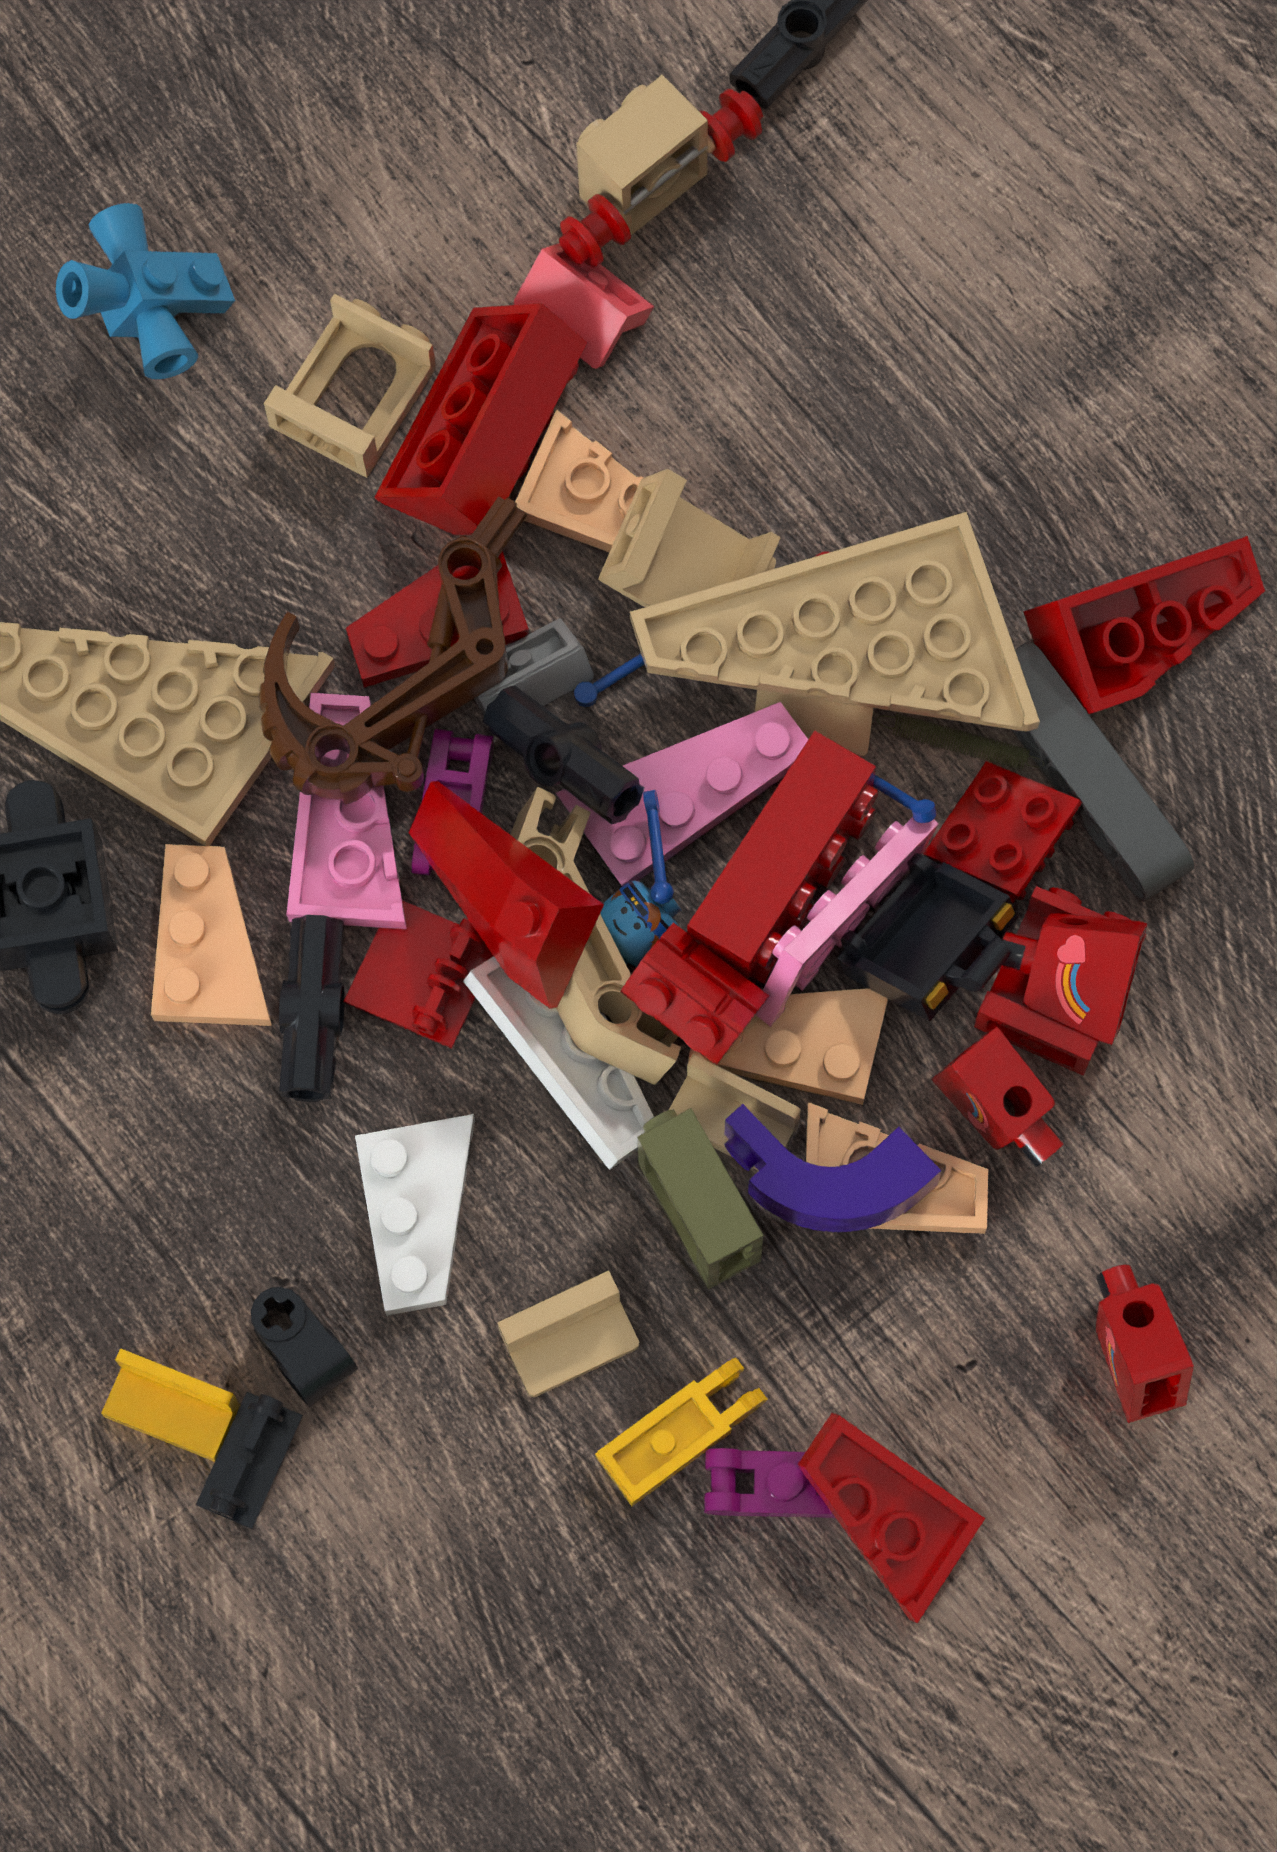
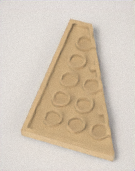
[0,622,335,846]

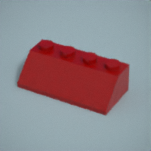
[374,303,587,535]

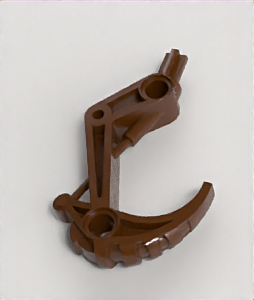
[259,497,527,805]

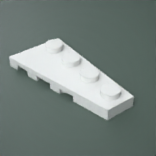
[463,957,654,1170]

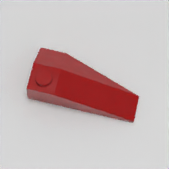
[1023,536,1265,714]
[409,781,604,1009]

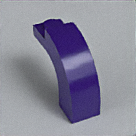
[724,1104,942,1232]

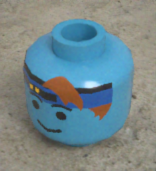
[600,881,681,967]

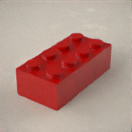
[687,730,879,985]

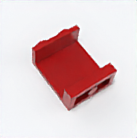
[974,886,1146,1076]

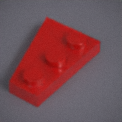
[345,551,529,688]
[797,1413,985,1624]

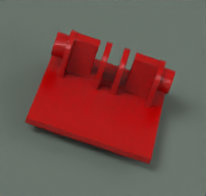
[923,761,1082,903]
[344,900,494,1049]

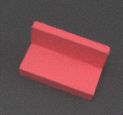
[514,243,654,369]

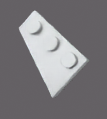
[355,1114,475,1316]

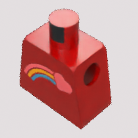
[1001,913,1148,1045]
[931,1027,1063,1167]
[1096,1265,1194,1423]

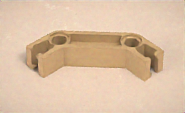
[510,787,681,1085]

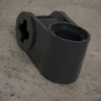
[251,1287,358,1407]

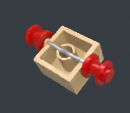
[559,75,763,268]

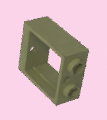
[637,1108,763,1289]

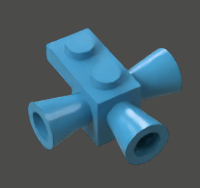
[56,203,235,379]

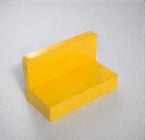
[101,1349,240,1462]

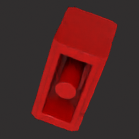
[620,922,769,1066]

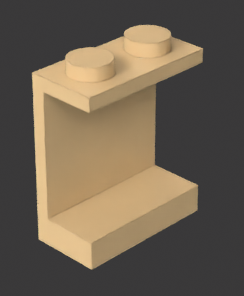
[598,469,781,607]

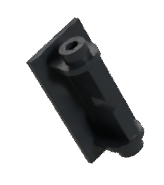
[196,1392,303,1530]

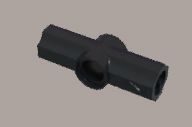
[729,0,868,110]
[483,685,645,825]
[279,915,345,1102]

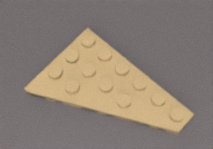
[630,512,1040,732]

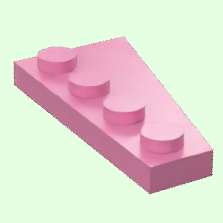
[286,693,407,929]
[556,702,808,887]
[756,817,939,1027]

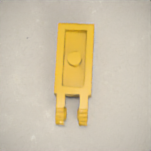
[595,1357,767,1506]

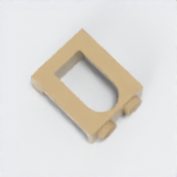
[264,294,436,478]

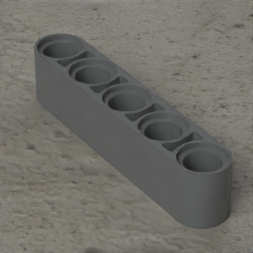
[1011,641,1194,902]

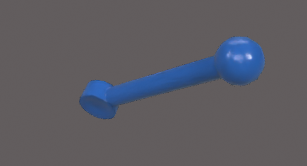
[574,653,645,707]
[873,775,937,823]
[643,790,674,904]

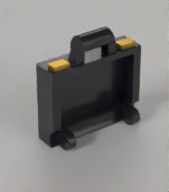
[837,853,1018,1022]

